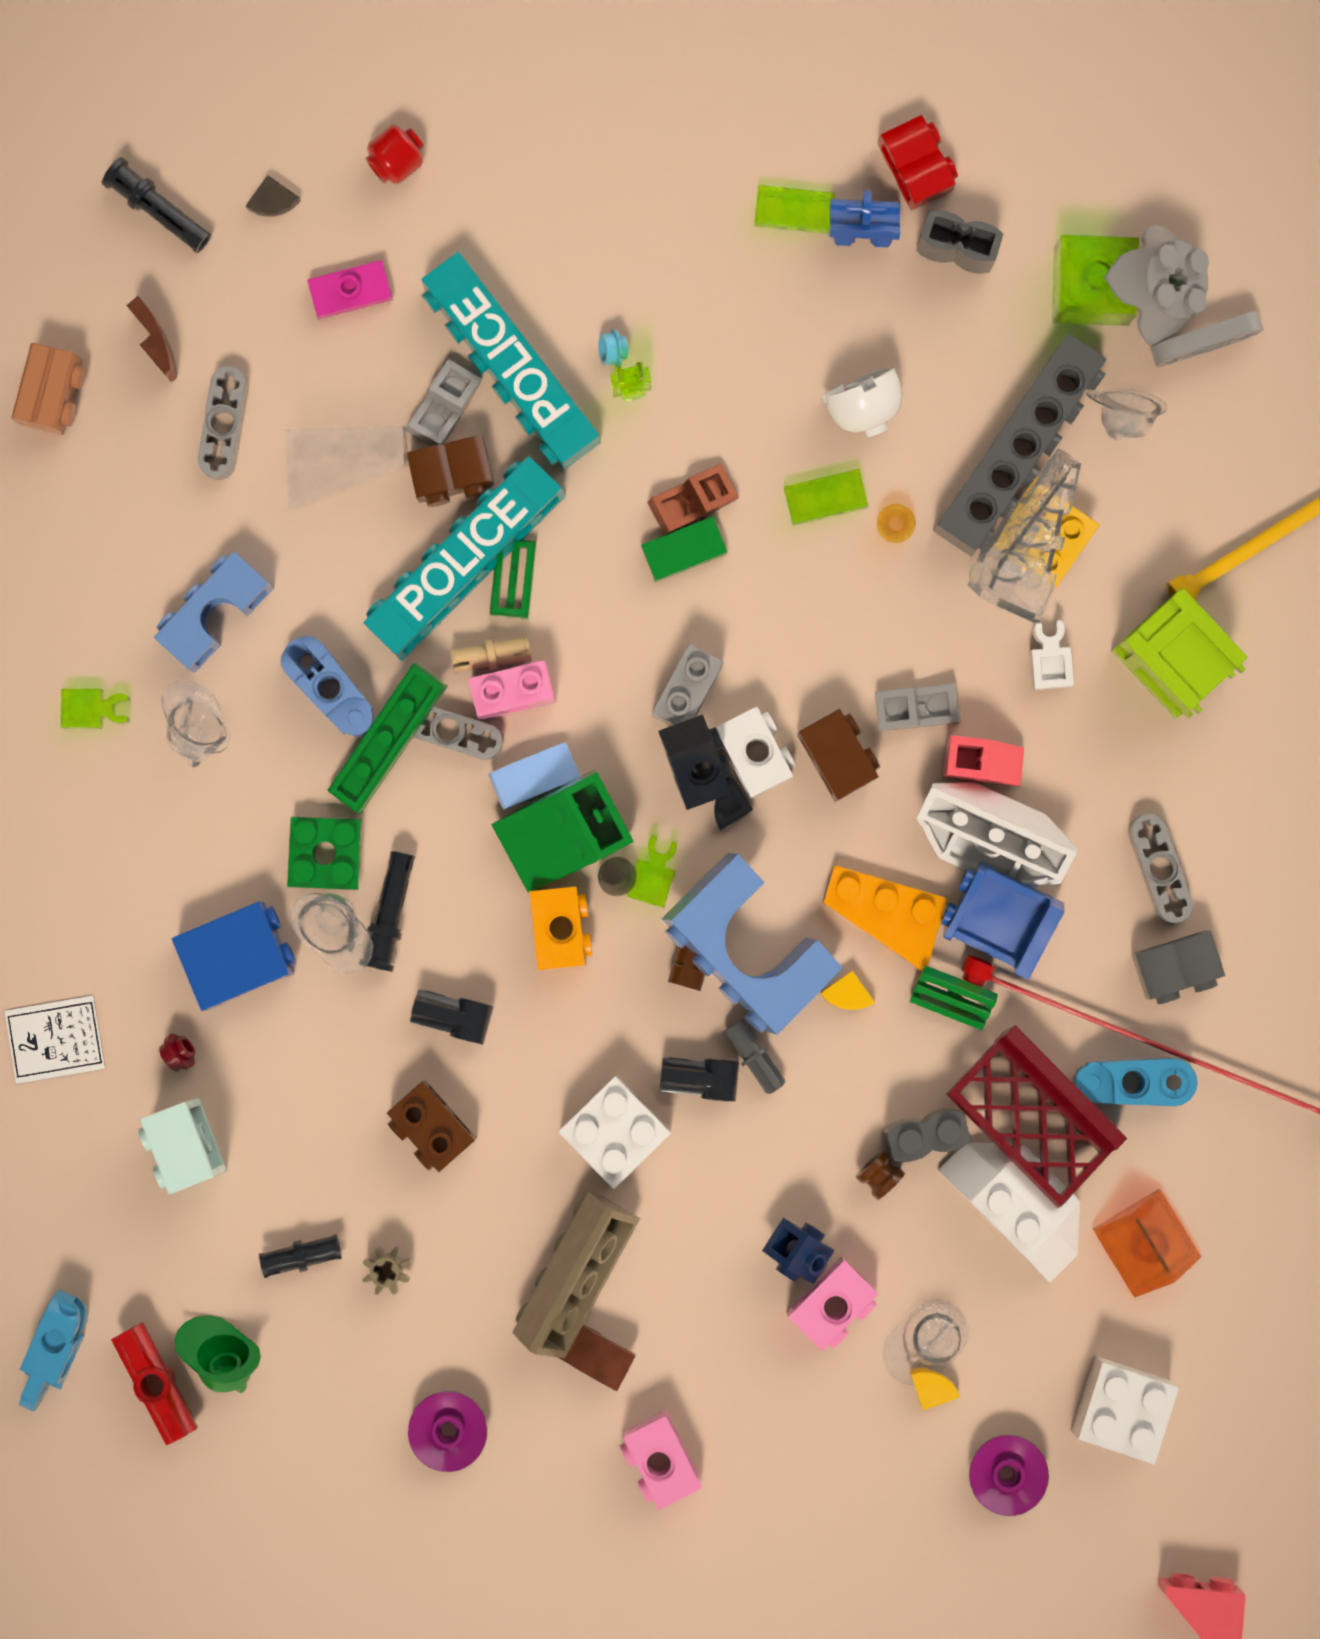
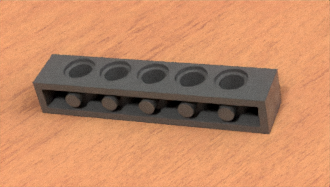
[933,333,1107,557]

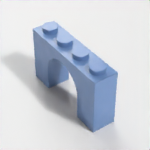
[662,853,843,1035]

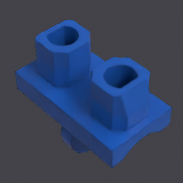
[829,190,900,248]

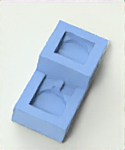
[488,742,580,810]

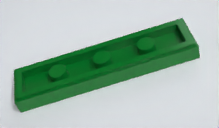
[327,663,448,814]

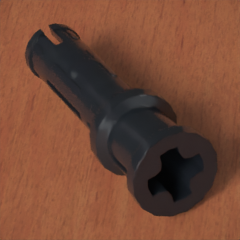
[102,157,212,253]
[359,851,415,972]

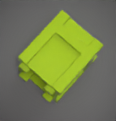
[1111,588,1248,719]

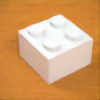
[559,1075,671,1189]
[1071,1356,1179,1465]

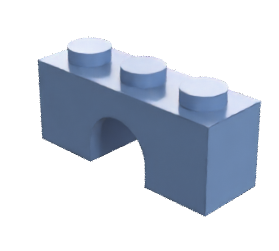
[154,551,274,673]

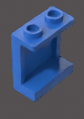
[940,861,1065,980]
[171,901,296,1011]

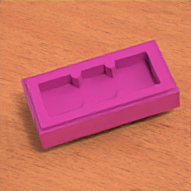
[307,260,393,320]

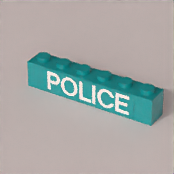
[421,251,601,471]
[363,456,565,661]

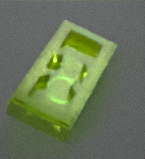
[754,185,835,234]
[783,469,868,526]

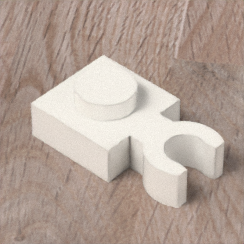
[1030,620,1074,690]

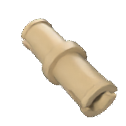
[450,636,531,674]

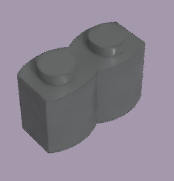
[916,210,1004,274]
[1131,930,1226,1004]
[883,1109,971,1162]

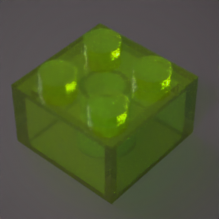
[1052,235,1139,326]

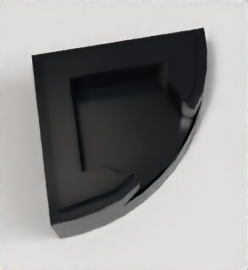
[714,777,753,831]

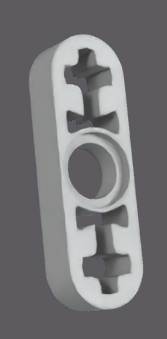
[1150,311,1263,367]
[198,366,248,480]
[413,707,503,760]
[1128,814,1193,924]

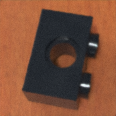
[658,714,733,810]

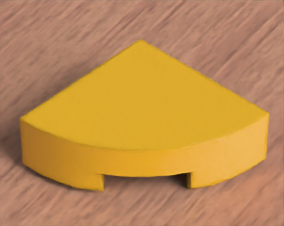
[820,971,875,1010]
[909,1368,960,1410]

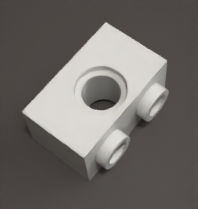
[716,707,796,800]

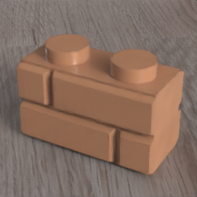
[11,343,86,435]

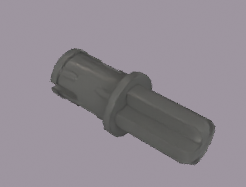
[723,1018,785,1094]

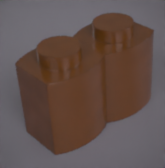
[406,435,495,507]

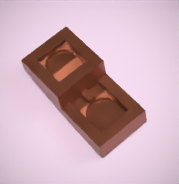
[126,296,177,383]
[647,463,739,535]
[559,1324,636,1392]

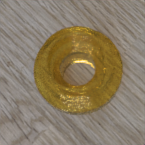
[876,504,916,543]

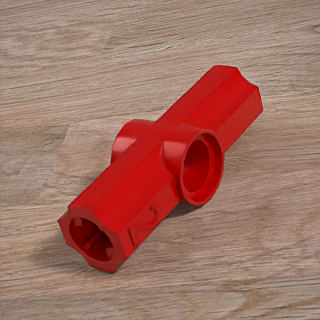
[111,1322,198,1446]

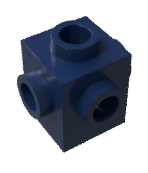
[762,1217,835,1284]

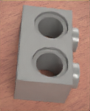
[652,643,724,726]

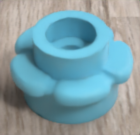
[598,329,628,368]

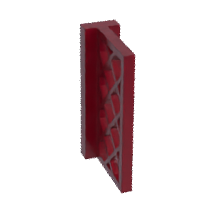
[946,1025,1128,1208]

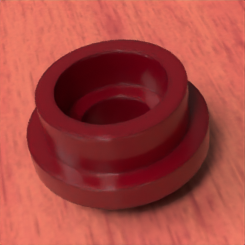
[159,1033,196,1072]

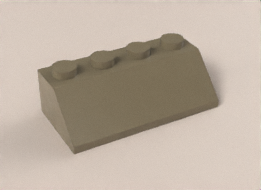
[512,1191,640,1358]

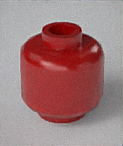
[365,125,424,184]

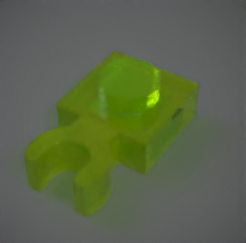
[610,362,651,401]
[60,689,130,729]
[627,835,677,908]

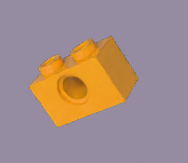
[529,886,593,970]

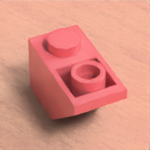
[942,735,1024,787]
[1158,1573,1246,1639]

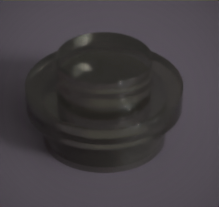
[598,857,637,896]

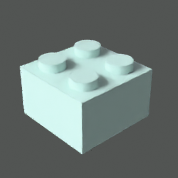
[139,1098,227,1195]

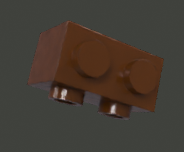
[797,708,880,802]
[387,1080,477,1172]

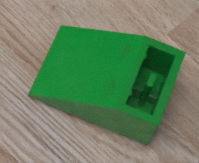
[491,769,634,893]

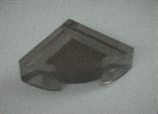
[245,175,301,217]

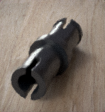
[259,1234,342,1278]

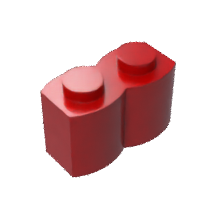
[877,115,958,211]

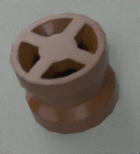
[855,1150,905,1200]

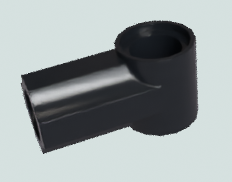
[410,990,494,1045]
[660,1057,739,1102]

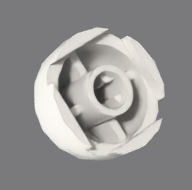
[822,367,903,437]

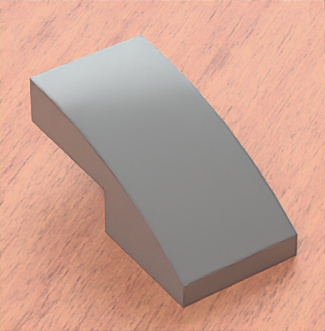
[407,359,482,446]
[875,683,961,731]

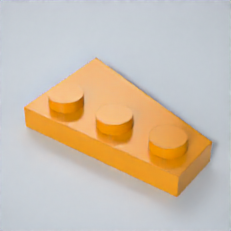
[823,865,947,972]

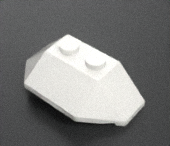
[916,782,1078,887]
[938,1142,1080,1283]

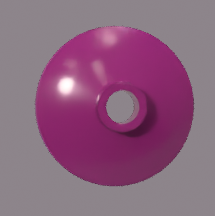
[408,1391,488,1472]
[969,1435,1049,1516]

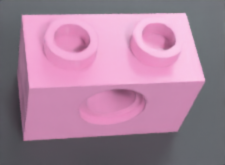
[468,660,556,721]
[787,1256,878,1351]
[620,1410,702,1510]

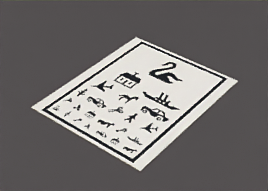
[5,995,105,1084]

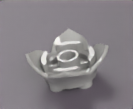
[1104,225,1209,345]

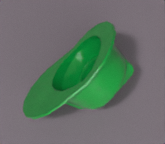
[174,1315,261,1393]

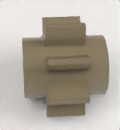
[362,1246,411,1295]

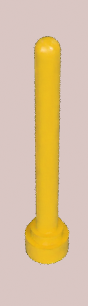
[1166,496,1320,601]

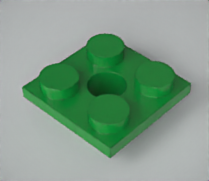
[287,817,362,890]

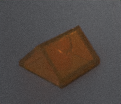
[1092,1189,1201,1298]

